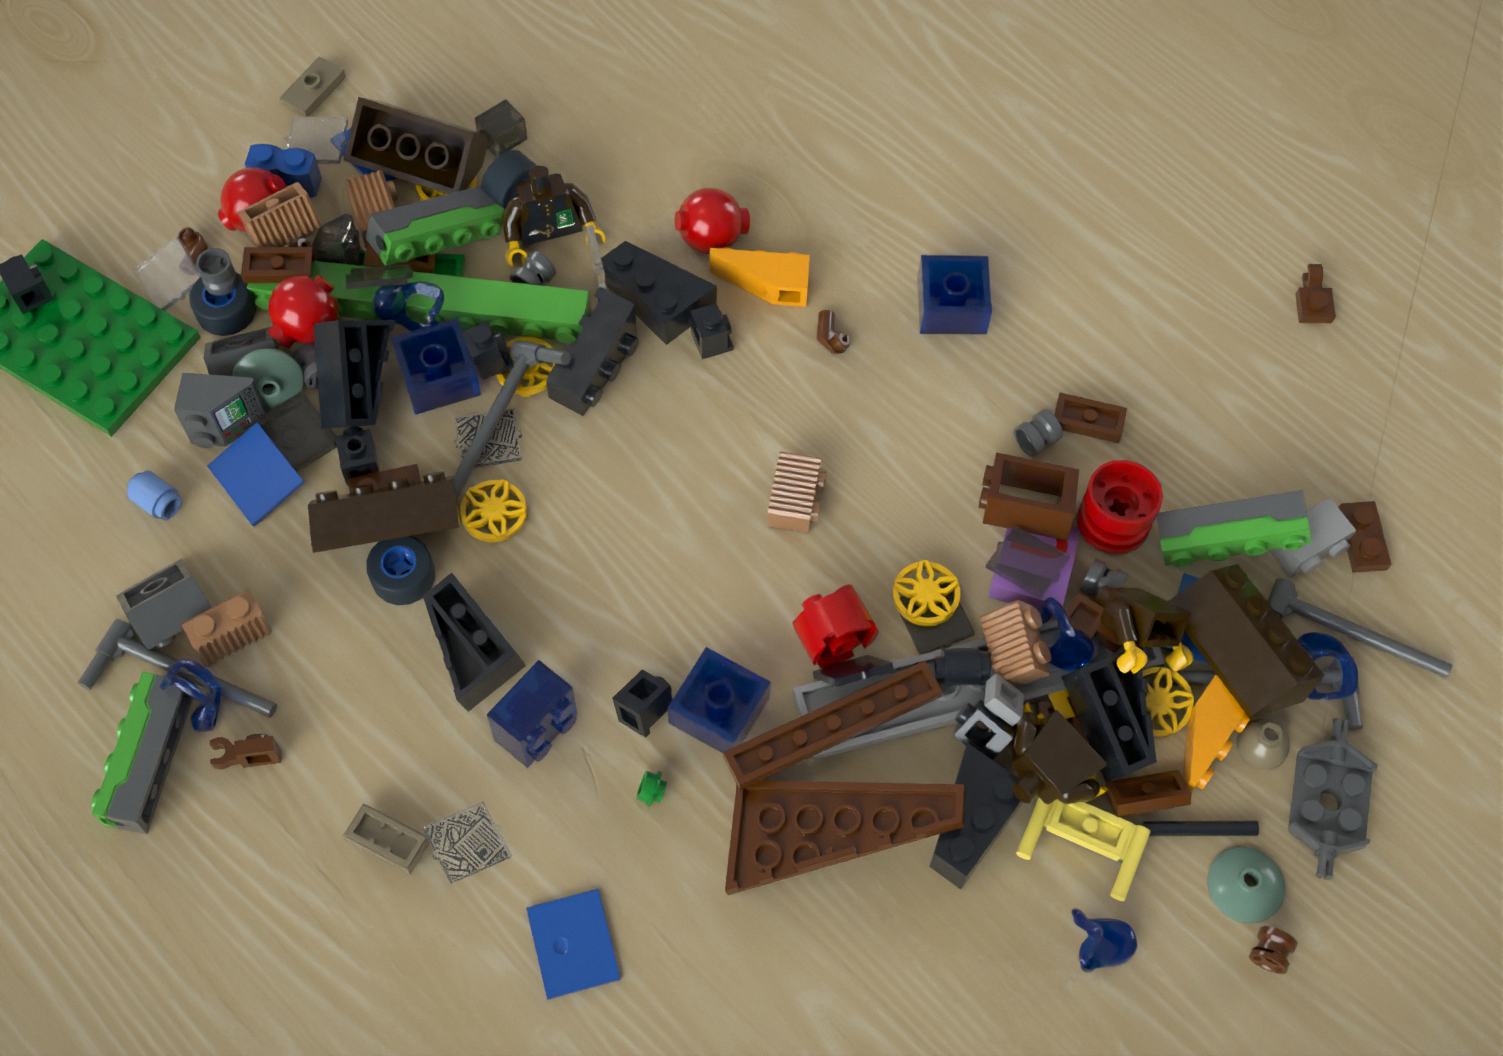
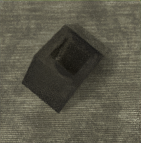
[312,214,365,266]

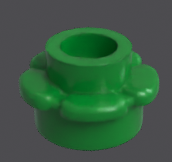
[636,770,667,807]

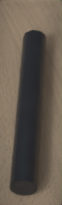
[1142,820,1259,836]

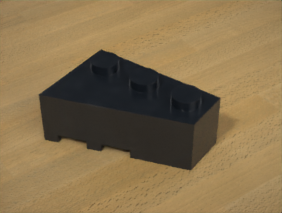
[600,241,717,345]
[546,287,639,416]
[313,320,396,429]
[423,573,526,712]
[1061,645,1157,781]
[929,743,1023,889]

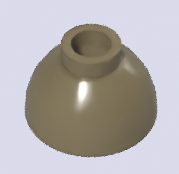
[1237,719,1290,770]

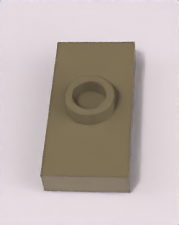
[280,56,346,119]
[343,803,431,875]

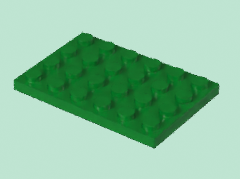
[0,239,201,437]

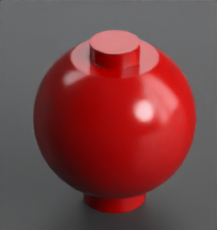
[218,167,286,233]
[674,188,750,254]
[268,275,339,349]

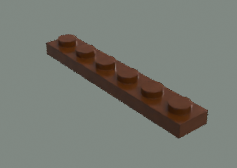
[723,661,943,790]

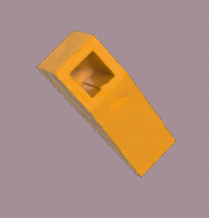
[710,247,810,307]
[1183,675,1250,792]

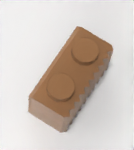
[344,170,400,245]
[237,182,322,247]
[767,451,827,534]
[181,589,272,667]
[980,600,1051,689]

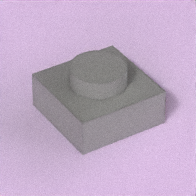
[984,673,1024,726]

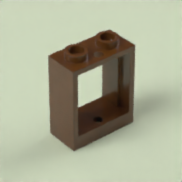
[978,452,1079,541]

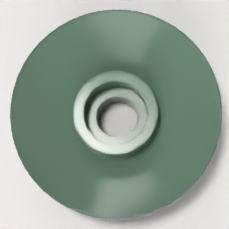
[232,348,303,411]
[1207,847,1285,923]

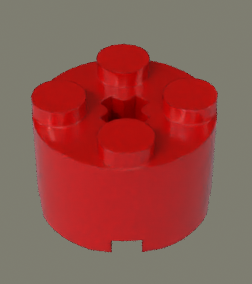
[792,584,879,668]

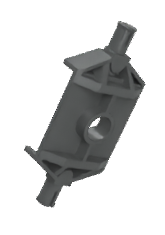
[1288,718,1378,880]

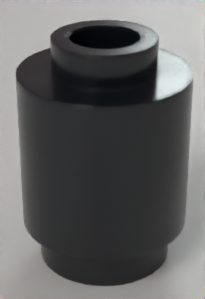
[934,648,990,686]

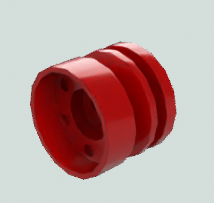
[1076,460,1164,554]

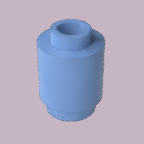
[127,471,182,520]

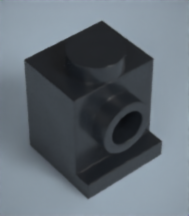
[0,254,55,314]
[691,303,734,360]
[462,321,514,380]
[335,426,380,486]
[612,669,674,738]
[954,699,1016,760]

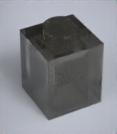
[475,99,528,158]

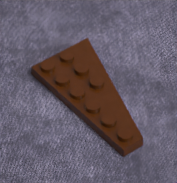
[725,780,966,895]

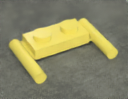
[1016,797,1151,901]

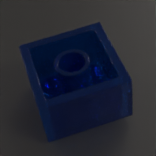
[917,255,992,334]
[391,318,481,415]
[668,647,771,753]
[487,660,577,768]

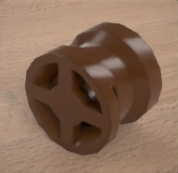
[1249,926,1298,974]

